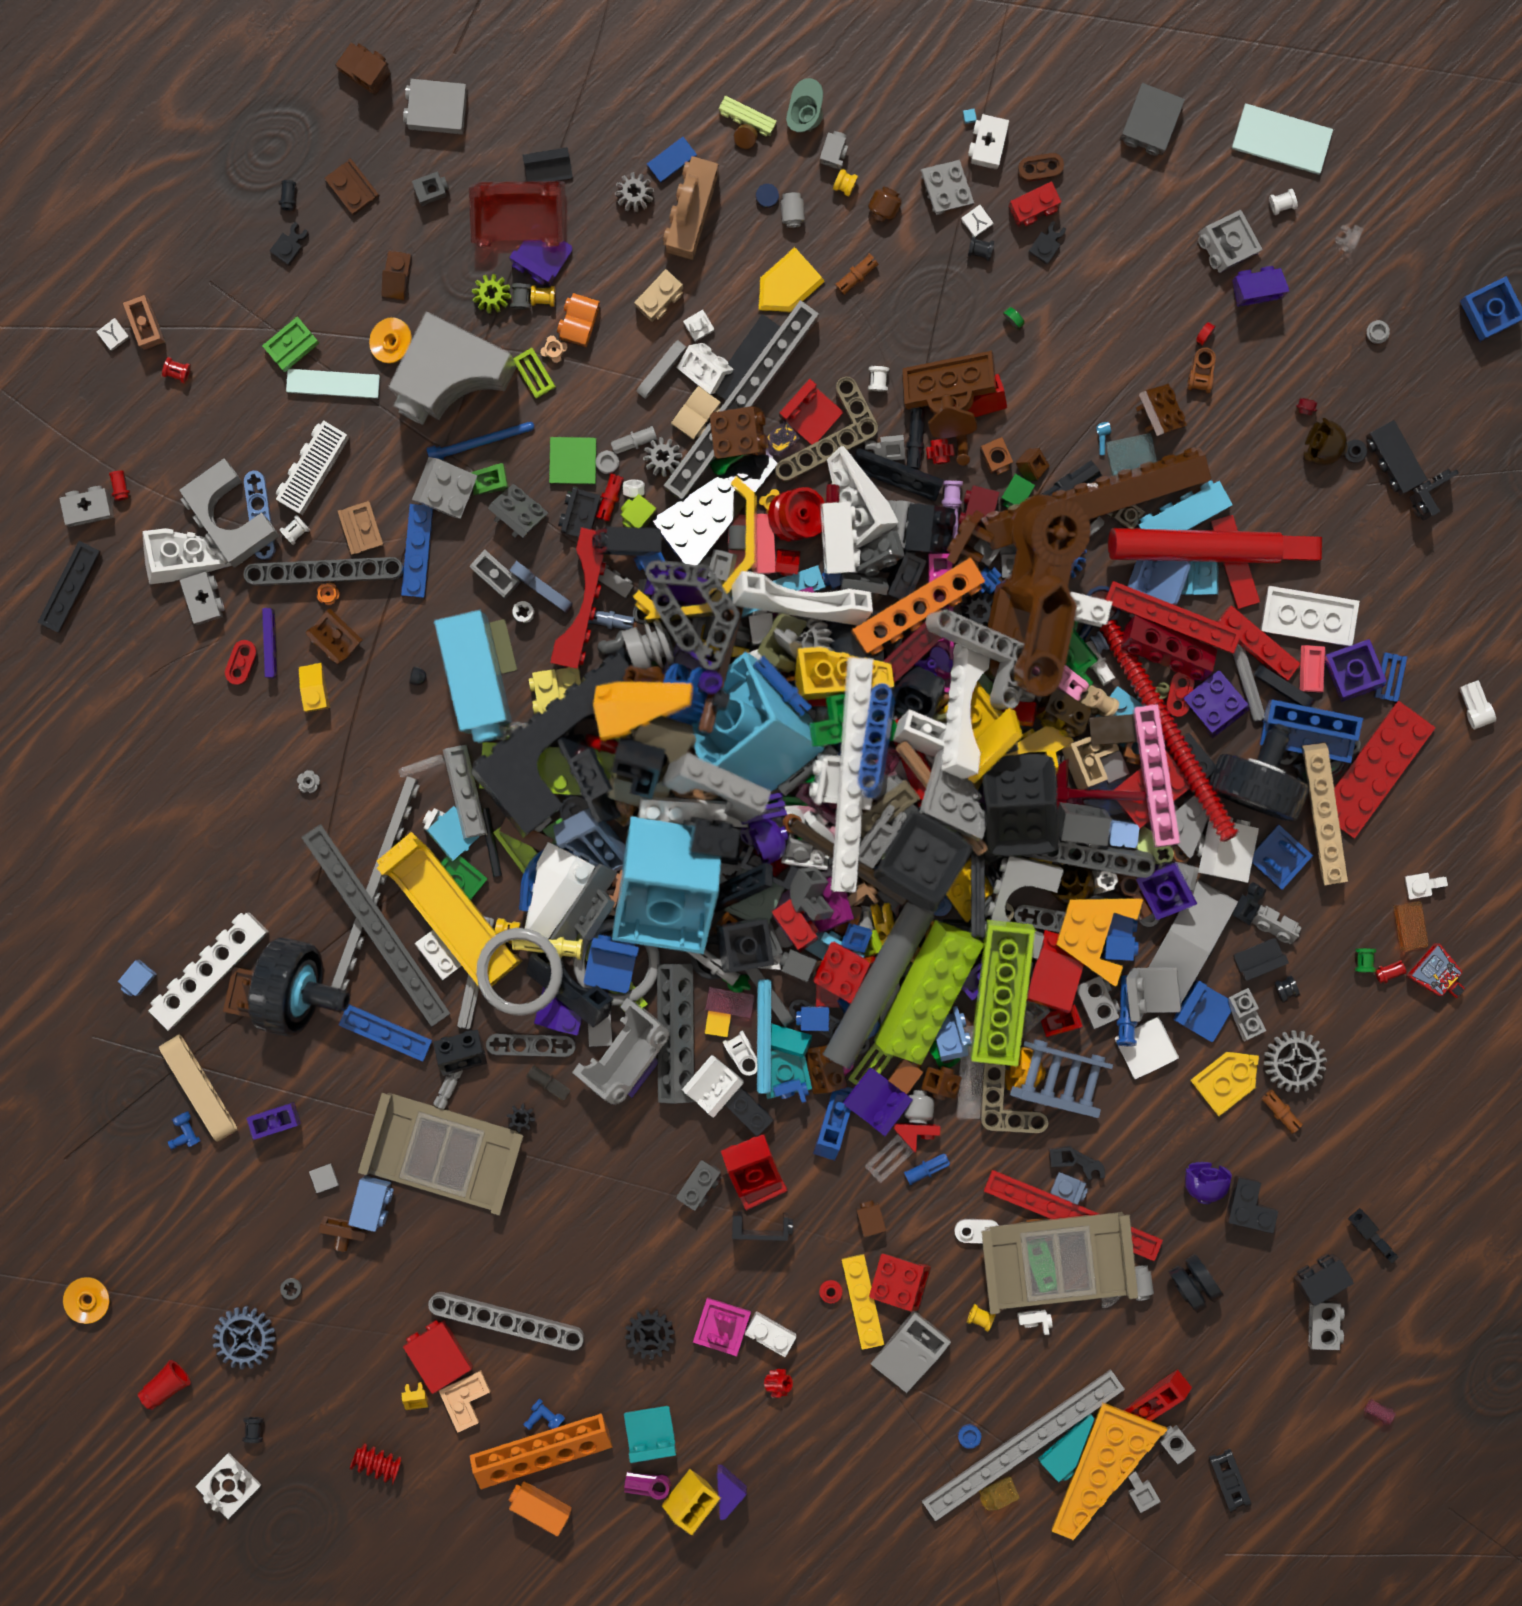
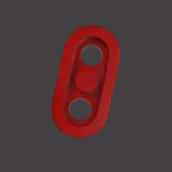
[225,640,257,685]
[1166,672,1194,717]

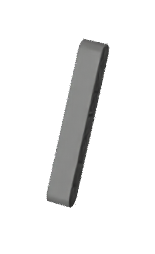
[428,1292,584,1350]

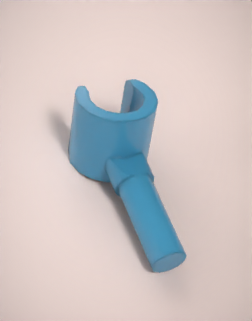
[1096,422,1111,455]

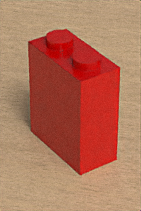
[403,1319,473,1394]

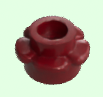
[1296,398,1318,415]

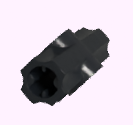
[1042,460,1102,496]

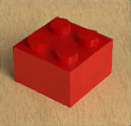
[721,1134,782,1198]

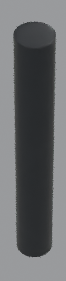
[482,808,502,877]

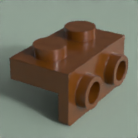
[306,609,363,664]

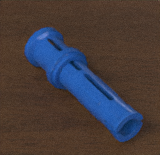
[1116,975,1137,1047]

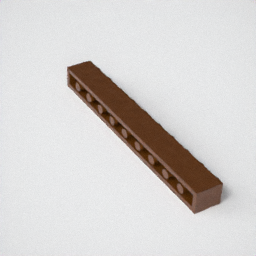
[981,448,1212,550]

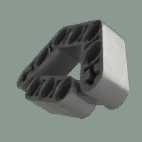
[646,561,740,670]

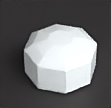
[623,480,645,498]

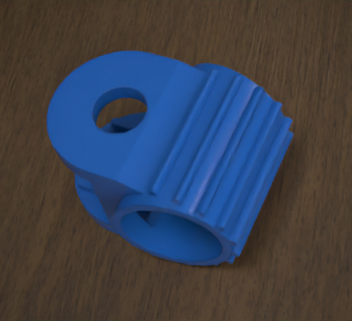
[663,664,707,725]

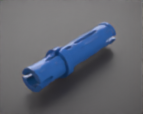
[753,655,811,716]

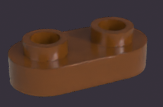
[1018,153,1064,181]

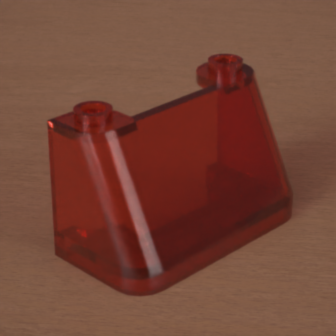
[469,181,565,247]

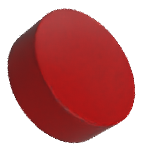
[1196,322,1216,346]

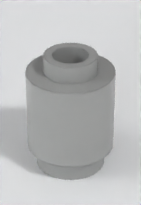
[781,193,805,228]
[1135,1266,1154,1300]

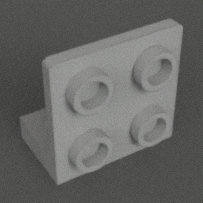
[1126,967,1181,1021]

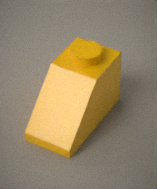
[299,663,330,712]

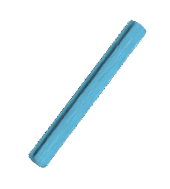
[757,979,771,1094]

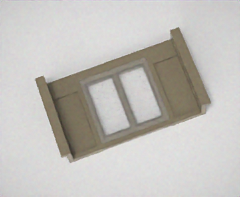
[358,1093,524,1215]
[981,1212,1138,1314]

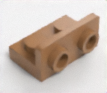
[846,877,879,907]

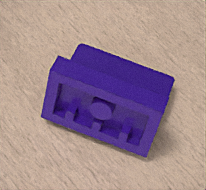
[1184,671,1249,739]
[843,1068,913,1136]

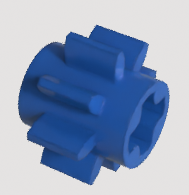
[979,566,1001,595]

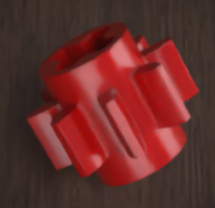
[926,439,955,465]
[764,1369,793,1398]

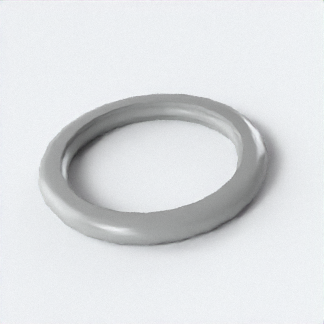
[573,919,660,1006]
[476,928,563,1016]

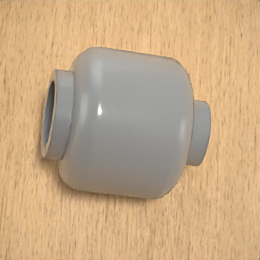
[904,1090,934,1124]

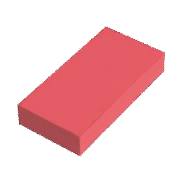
[1299,645,1325,693]

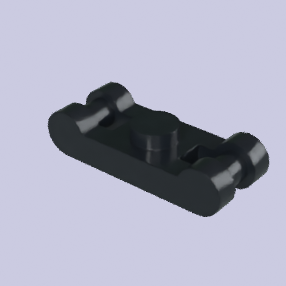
[1209,1449,1252,1513]

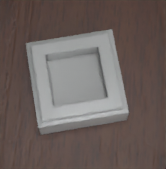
[309,1163,339,1193]

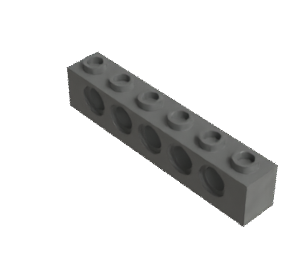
[657,963,694,1104]

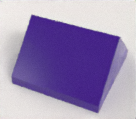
[717,1465,747,1520]

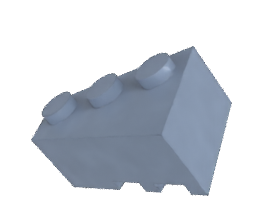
[553,808,626,872]

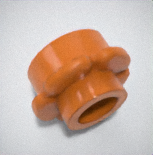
[317,582,340,605]

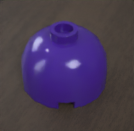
[747,819,789,864]
[1185,1162,1232,1204]

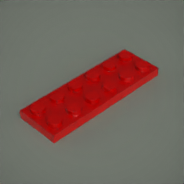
[1334,700,1436,839]

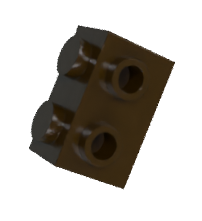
[1035,689,1092,738]

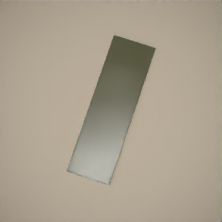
[490,619,517,674]

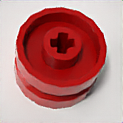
[768,487,825,542]

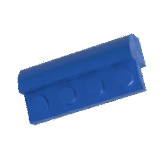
[1259,700,1363,763]

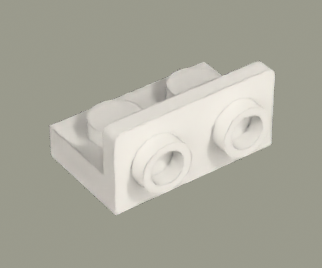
[677,343,733,394]

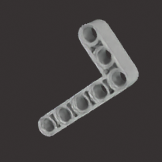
[926,610,1024,710]

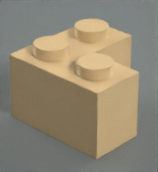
[1062,736,1119,789]

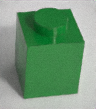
[1000,474,1035,509]

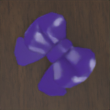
[914,645,953,676]

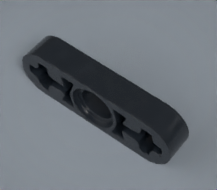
[1253,665,1315,707]

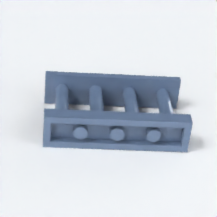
[1010,1039,1113,1118]

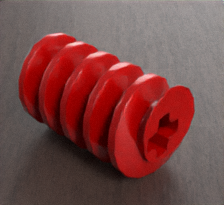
[350,1443,401,1485]

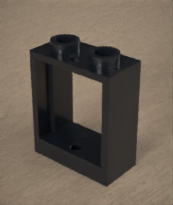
[592,527,661,556]

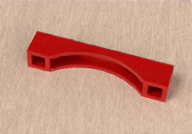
[550,528,606,670]

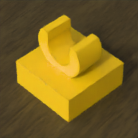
[402,1382,428,1410]

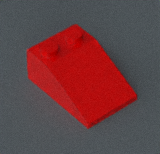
[1026,930,1084,1013]

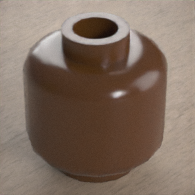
[868,186,902,222]

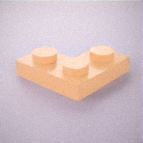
[439,1370,490,1433]

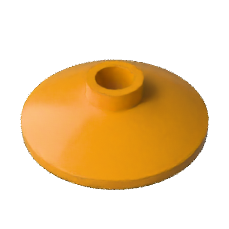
[369,318,412,363]
[63,1277,110,1324]

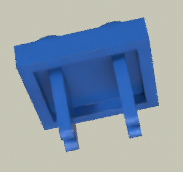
[1252,825,1313,890]

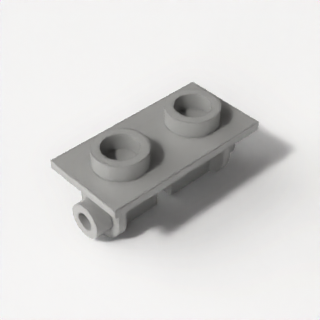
[1251,905,1301,944]

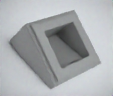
[1100,751,1129,784]

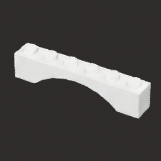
[732,571,873,626]
[942,644,990,779]

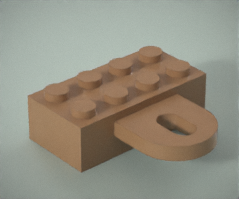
[663,156,719,260]

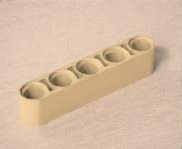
[159,1034,238,1142]

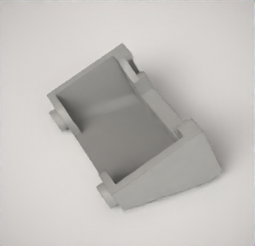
[572,998,669,1104]

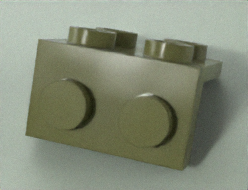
[757,613,807,673]

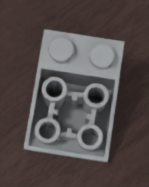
[871,1311,951,1393]

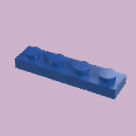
[401,504,433,598]
[339,1004,433,1062]

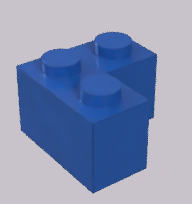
[1101,913,1138,961]

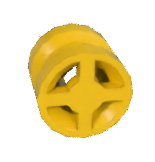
[833,168,858,197]

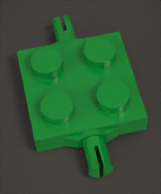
[1065,628,1098,686]

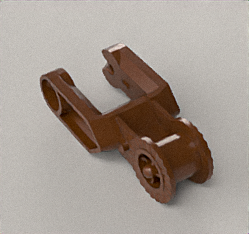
[984,494,1091,696]

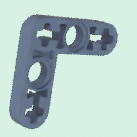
[509,561,573,613]

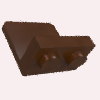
[710,406,768,459]

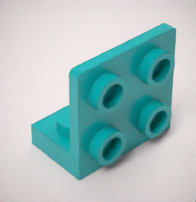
[624,1405,677,1463]

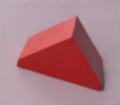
[1039,1004,1083,1037]

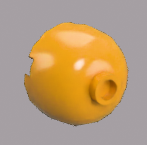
[1005,1047,1046,1090]

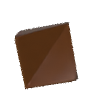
[1015,448,1050,481]

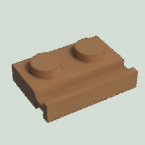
[338,501,384,555]

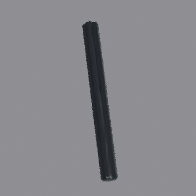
[971,802,985,938]

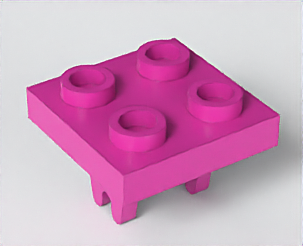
[693,1297,751,1356]

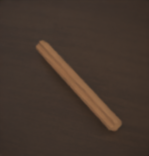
[896,741,988,855]

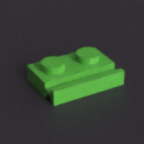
[262,317,319,372]

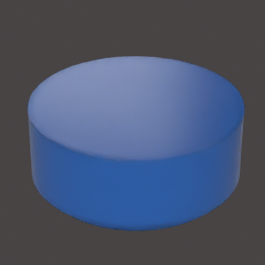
[958,1424,981,1449]

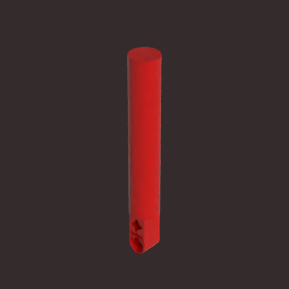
[1108,528,1322,563]

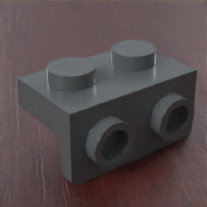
[676,1160,722,1211]

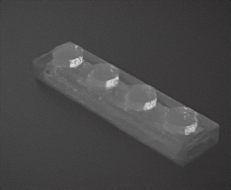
[956,1025,983,1119]

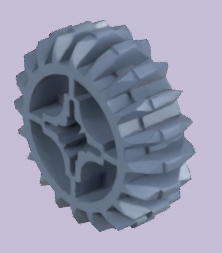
[213,1306,276,1369]

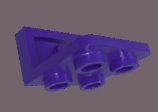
[509,225,572,286]

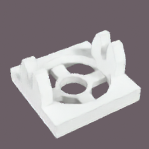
[196,1453,261,1519]

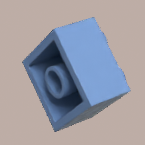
[348,1176,394,1232]

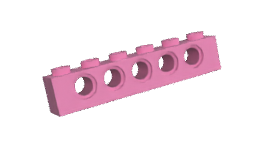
[1133,704,1180,848]

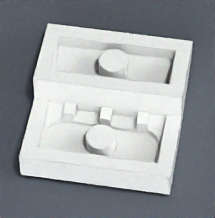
[1115,1016,1179,1079]

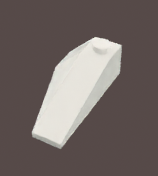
[827,446,899,549]
[142,528,232,584]
[525,842,595,939]

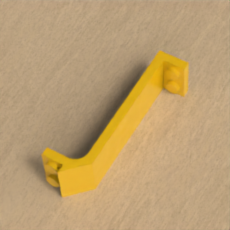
[377,832,523,987]

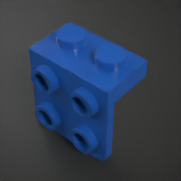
[584,935,639,993]

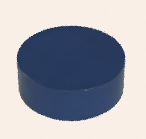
[756,184,779,208]

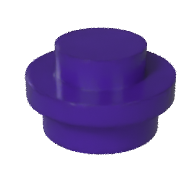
[699,670,723,693]

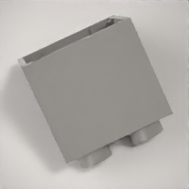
[389,312,517,424]

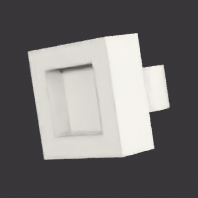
[683,310,715,342]

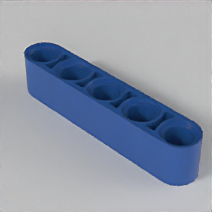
[858,683,895,798]

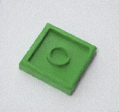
[549,437,596,484]

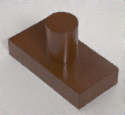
[319,1216,368,1252]

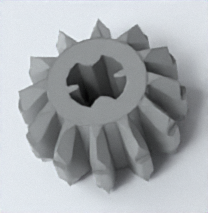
[615,172,654,212]
[643,437,682,477]

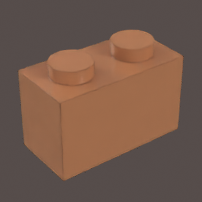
[123,295,165,350]

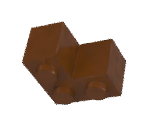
[335,43,391,96]

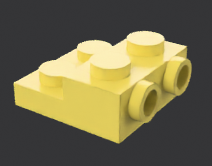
[529,666,581,714]

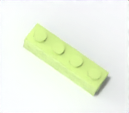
[719,96,777,136]

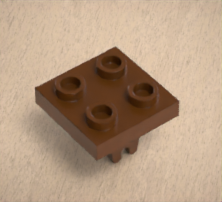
[1136,384,1187,436]
[946,510,995,564]
[223,966,254,1018]

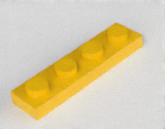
[842,1254,884,1350]

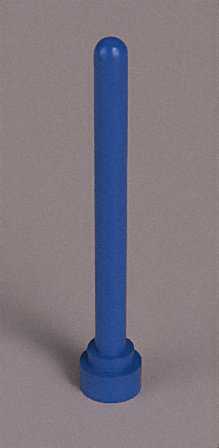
[426,422,534,460]

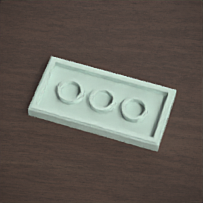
[1231,103,1333,174]

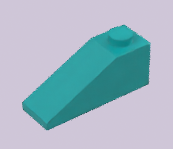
[1038,1413,1094,1482]

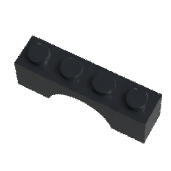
[526,952,614,1028]

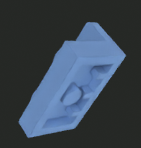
[935,1006,971,1061]

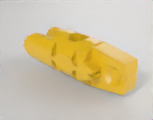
[871,903,895,946]

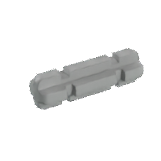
[434,1071,463,1109]

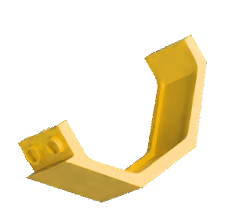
[633,476,757,623]

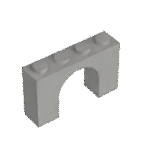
[179,458,279,568]
[662,753,771,822]
[983,856,1063,959]

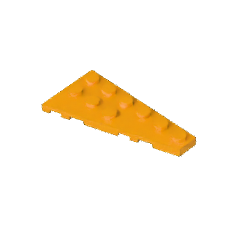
[1052,1402,1167,1540]

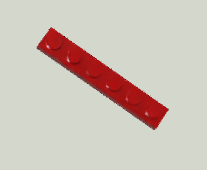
[1105,581,1242,654]

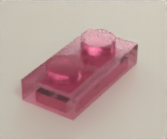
[705,987,755,1018]

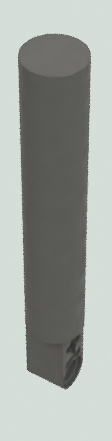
[823,902,934,1070]

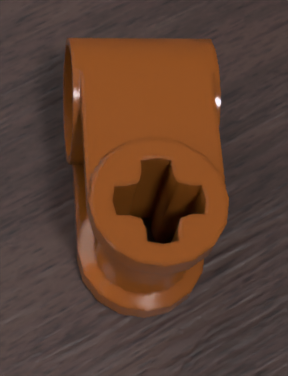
[1187,348,1216,394]

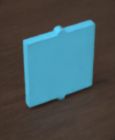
[426,806,480,861]

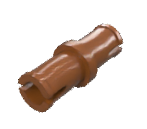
[835,253,879,295]
[1261,1090,1303,1134]

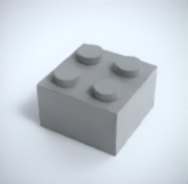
[412,457,477,519]

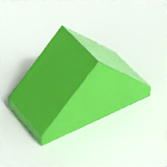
[471,463,509,495]

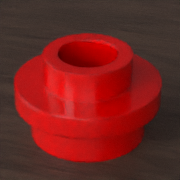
[819,1280,842,1303]

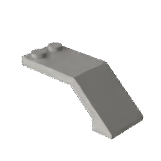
[1148,879,1238,1003]

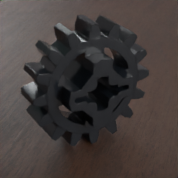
[625,1308,675,1360]

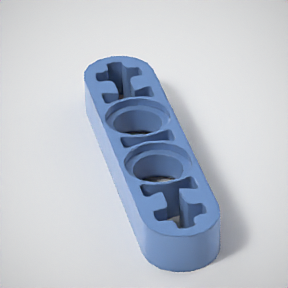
[244,471,275,560]

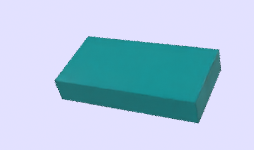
[771,1023,812,1058]

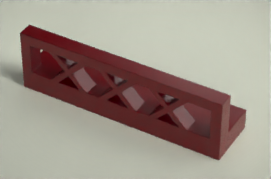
[883,619,943,683]

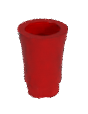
[138,1360,191,1410]

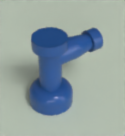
[168,1111,201,1149]
[523,1398,565,1430]

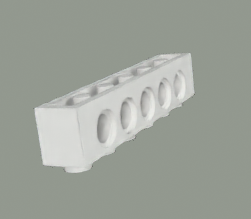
[149,913,269,1030]

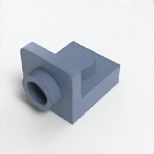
[1050,1171,1088,1205]

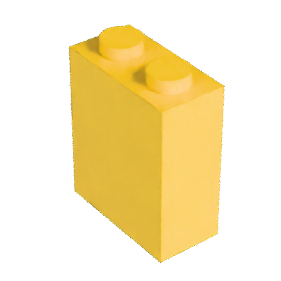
[662,1469,720,1535]

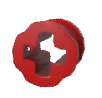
[162,357,191,384]

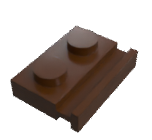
[324,158,379,216]

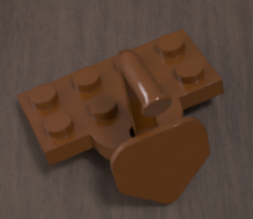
[902,350,997,466]

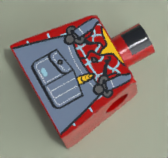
[1406,943,1465,998]

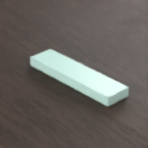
[286,369,380,399]

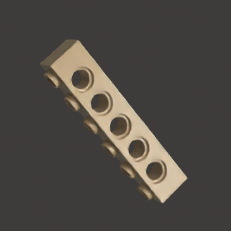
[1302,742,1348,885]

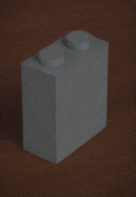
[1120,83,1185,156]

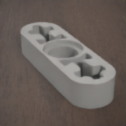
[636,340,687,399]

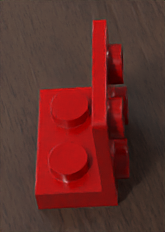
[779,379,843,445]
[813,941,875,1003]
[869,1254,931,1312]

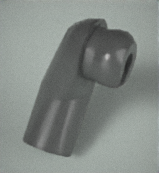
[597,629,625,656]

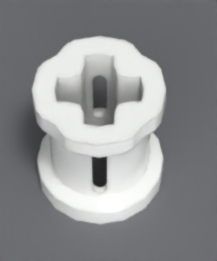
[1269,189,1298,215]
[868,366,889,392]
[280,515,310,545]
[513,601,535,623]

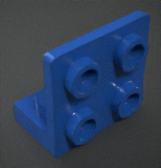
[1173,980,1231,1042]

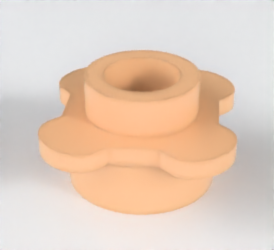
[541,336,568,363]

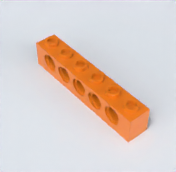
[851,558,985,656]
[470,1413,612,1489]

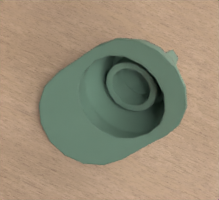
[786,78,823,132]

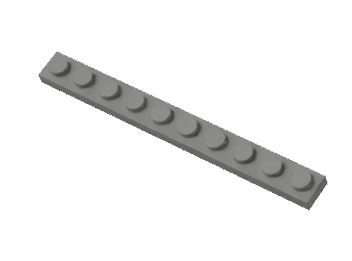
[331,776,420,991]
[922,1369,1125,1521]

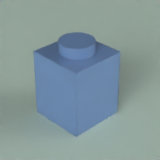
[118,960,157,996]

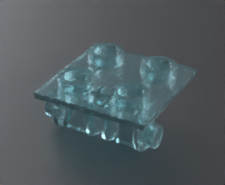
[1106,433,1157,476]

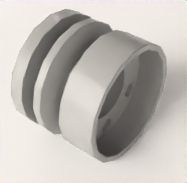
[622,619,675,669]

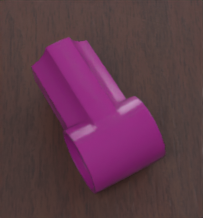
[624,1472,671,1500]

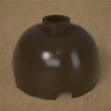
[1304,418,1348,466]
[1051,864,1095,906]

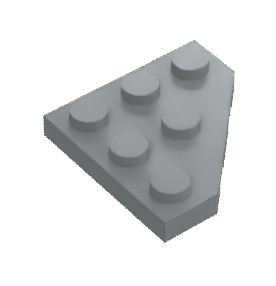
[919,749,986,841]

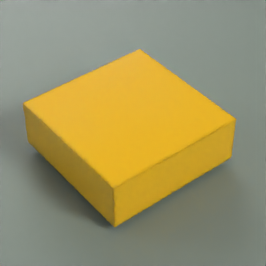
[705,1010,731,1037]

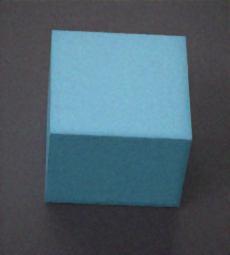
[963,109,976,124]

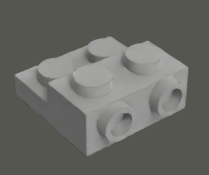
[1198,210,1263,273]

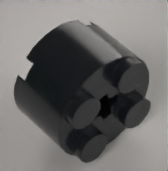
[893,666,945,718]

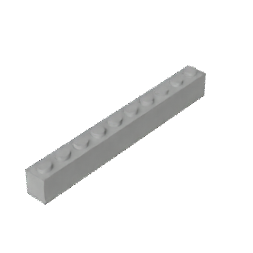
[664,300,819,500]

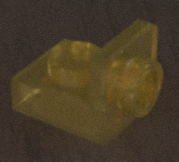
[979,1477,1020,1511]

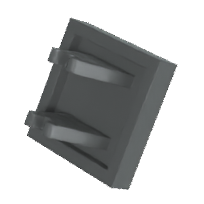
[488,484,548,538]

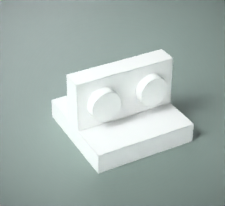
[682,1055,744,1118]

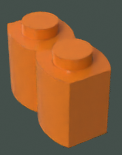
[557,293,600,348]

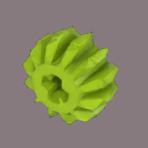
[472,274,511,314]

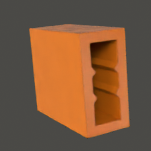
[508,1481,572,1536]

